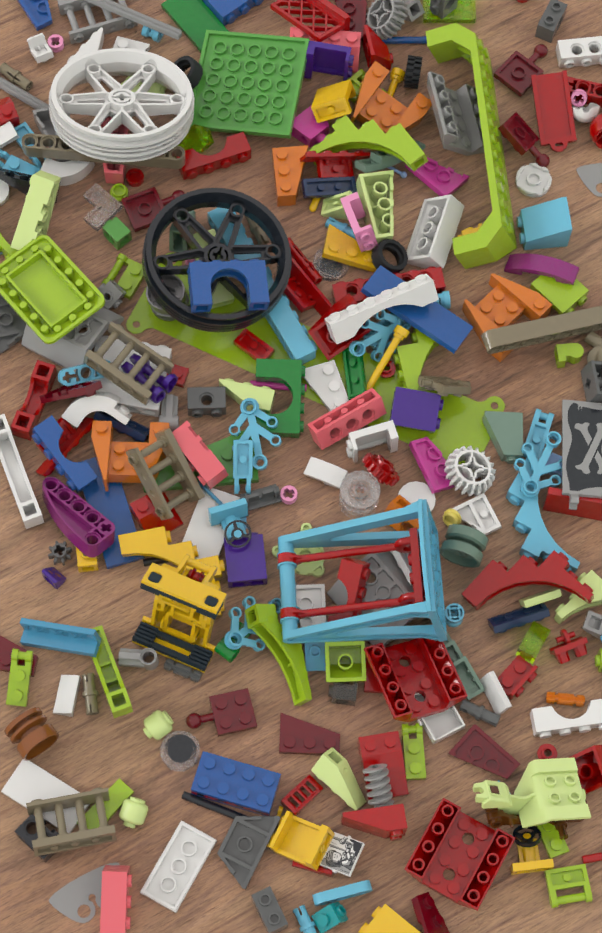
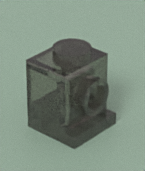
[328,682,358,706]

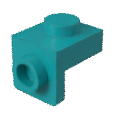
[311,902,348,933]

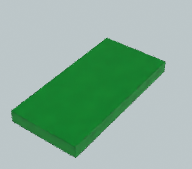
[161,0,229,53]

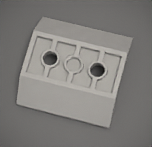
[427,71,484,156]
[21,307,124,376]
[327,552,416,647]

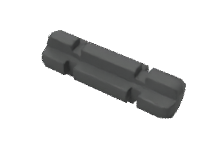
[164,659,202,682]

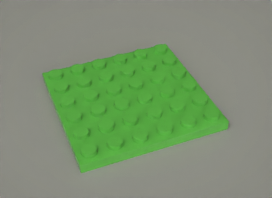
[190,30,310,139]

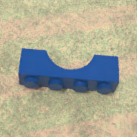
[32,415,98,494]

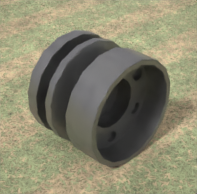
[146,275,189,321]

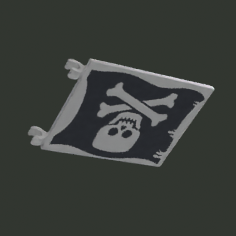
[562,399,602,510]

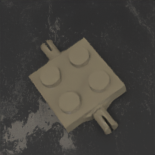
[418,375,472,397]

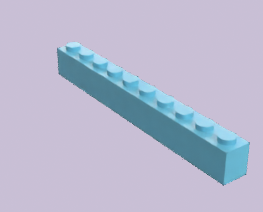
[207,208,317,364]

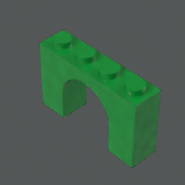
[255,358,305,438]

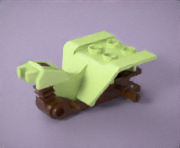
[472,757,591,840]

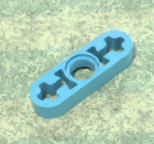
[58,360,110,386]
[312,880,373,906]

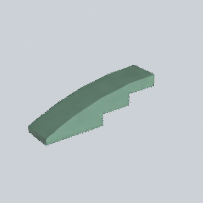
[355,139,426,173]
[443,632,485,700]

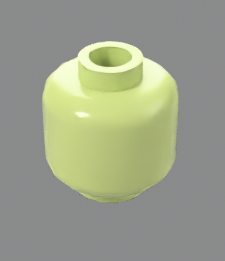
[143,710,174,740]
[119,796,148,828]

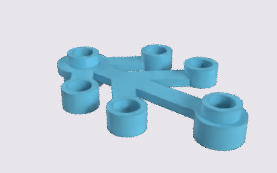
[349,309,411,362]
[229,398,282,471]
[514,431,562,498]
[224,596,281,652]

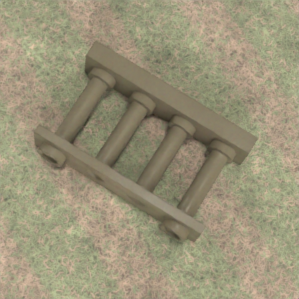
[83,321,174,405]
[126,428,205,520]
[26,787,117,857]

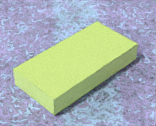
[519,588,562,608]

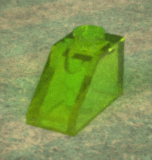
[175,124,214,158]
[516,621,551,664]

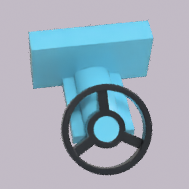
[208,498,252,548]

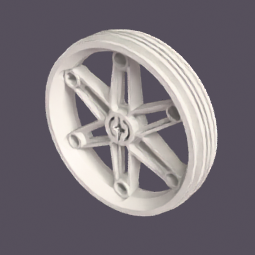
[49,48,194,162]

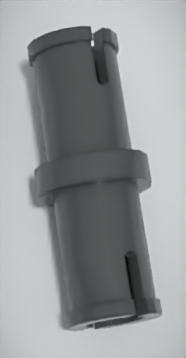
[459,699,501,727]

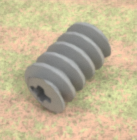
[362,763,394,808]

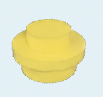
[443,508,462,527]

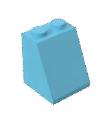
[516,197,572,250]

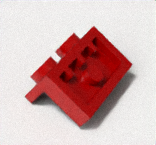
[498,655,538,700]

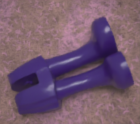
[121,353,178,404]

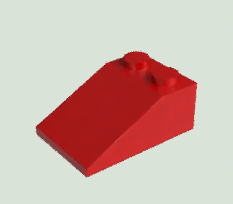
[308,293,372,361]
[357,731,409,801]
[341,803,408,841]

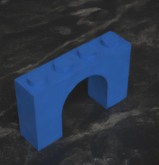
[202,0,264,26]
[187,259,270,313]

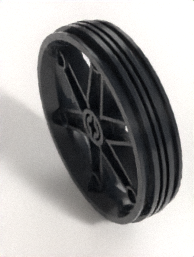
[142,188,292,332]

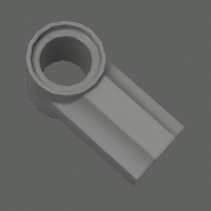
[159,394,179,432]
[118,648,159,670]

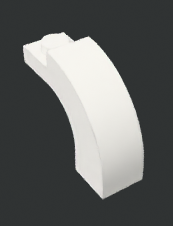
[40,158,95,186]
[62,391,132,428]

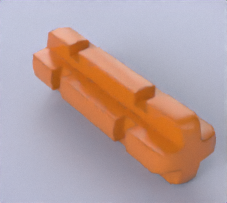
[546,692,585,707]

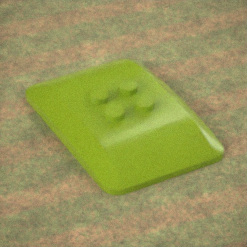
[0,235,105,344]

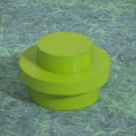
[110,183,128,201]

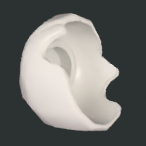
[572,103,600,123]

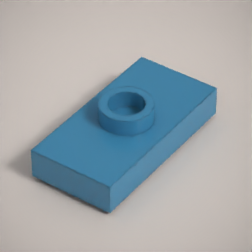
[305,642,326,671]

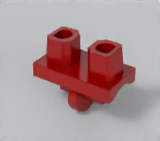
[549,629,588,664]

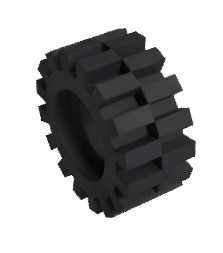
[404,55,423,89]

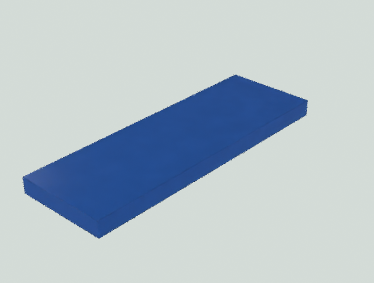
[360,265,473,354]
[77,457,145,569]

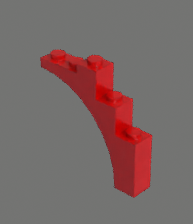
[461,550,594,610]

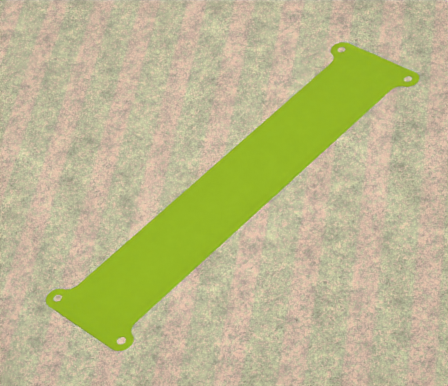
[126,252,505,465]

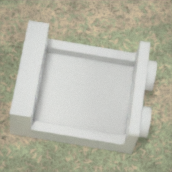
[346,420,399,463]

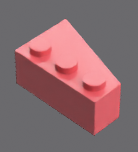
[172,421,228,489]
[100,865,132,933]

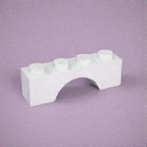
[530,699,602,739]

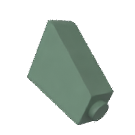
[482,411,523,464]

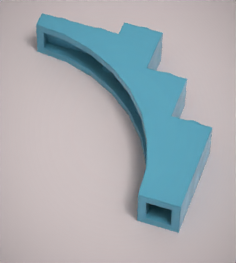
[506,458,580,573]

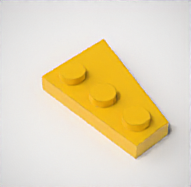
[322,224,376,272]

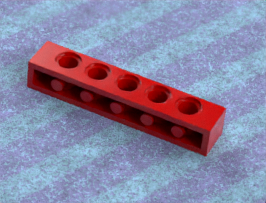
[331,266,446,304]

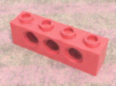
[307,388,387,450]

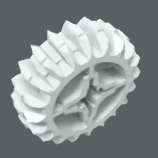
[444,446,496,496]

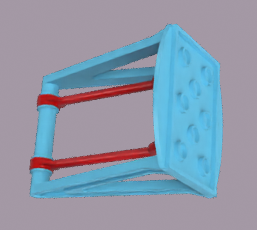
[277,499,447,644]

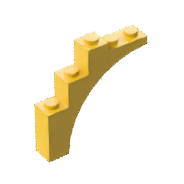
[118,526,225,618]

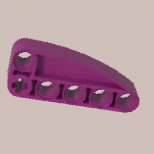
[42,477,115,558]

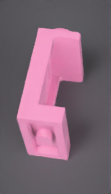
[340,192,378,252]

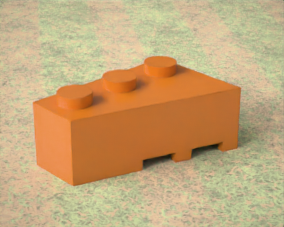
[272,145,308,207]

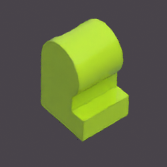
[554,343,584,368]

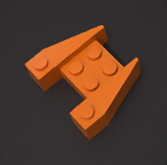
[350,61,432,134]
[462,273,553,362]
[91,421,170,491]

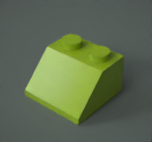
[325,641,366,683]

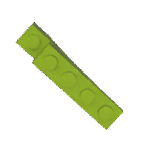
[393,328,439,390]
[245,604,312,706]
[92,625,133,718]

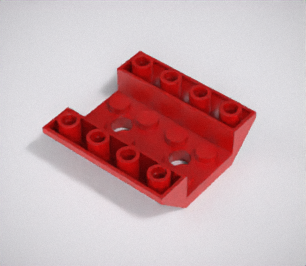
[363,638,468,722]
[404,798,515,911]

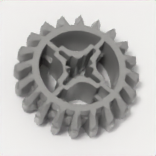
[366,0,408,40]

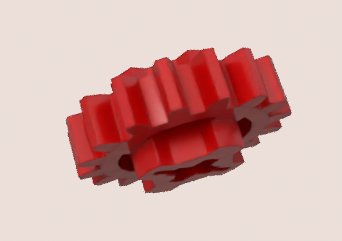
[362,452,400,487]

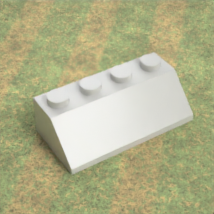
[406,194,464,269]

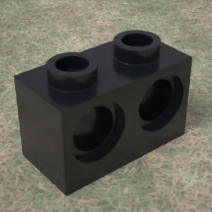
[14,814,59,863]

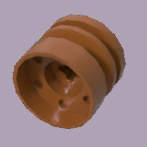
[4,707,59,761]

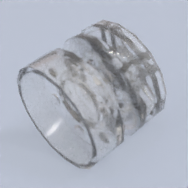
[339,471,380,519]

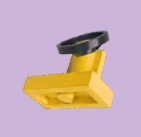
[510,825,554,875]

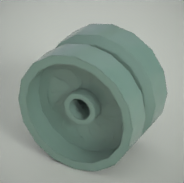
[440,524,489,568]

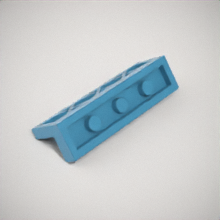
[20,618,101,657]

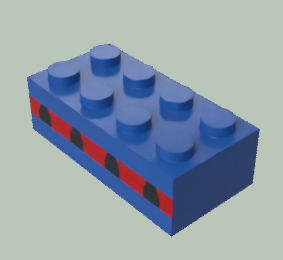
[191,751,281,816]

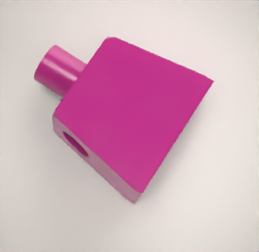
[291,105,330,148]

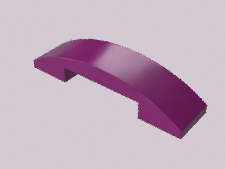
[504,253,579,285]

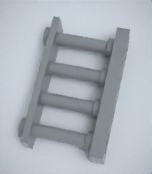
[57,0,138,44]

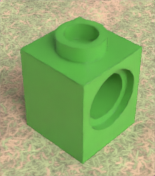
[102,217,132,250]

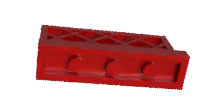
[270,0,350,42]

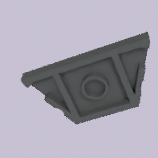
[0,295,26,355]
[217,816,281,890]

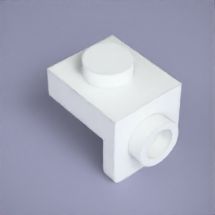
[27,33,54,63]

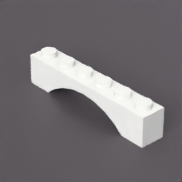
[324,274,439,344]
[0,414,44,529]

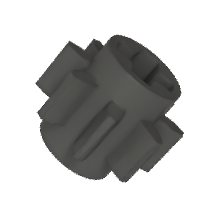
[48,541,72,566]

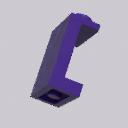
[304,41,354,81]
[389,387,444,433]
[224,532,267,588]

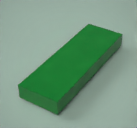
[342,345,367,400]

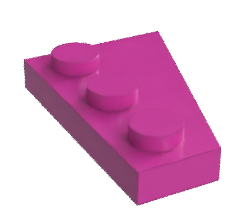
[405,157,469,196]
[409,437,455,494]

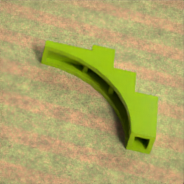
[309,115,428,172]

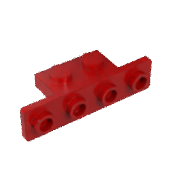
[300,150,371,178]
[284,256,333,317]
[35,417,95,477]

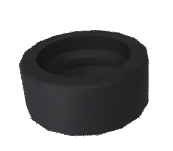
[174,56,203,89]
[371,239,408,273]

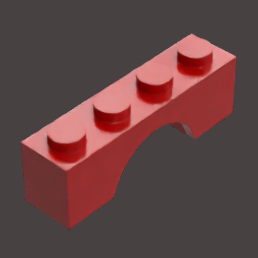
[176,132,251,180]
[11,360,57,441]
[328,557,371,622]

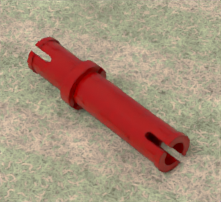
[288,237,323,285]

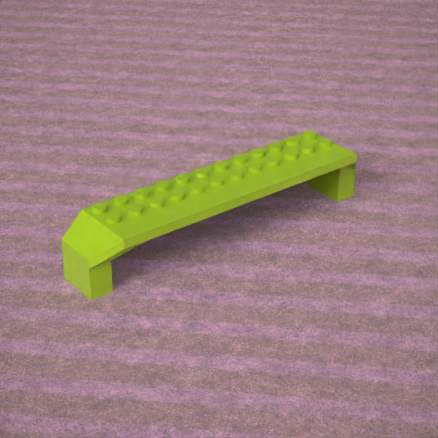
[425,23,517,269]

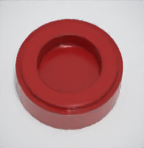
[126,168,144,187]

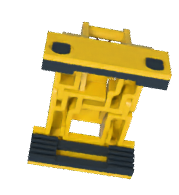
[132,554,227,673]

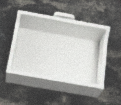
[414,693,465,745]

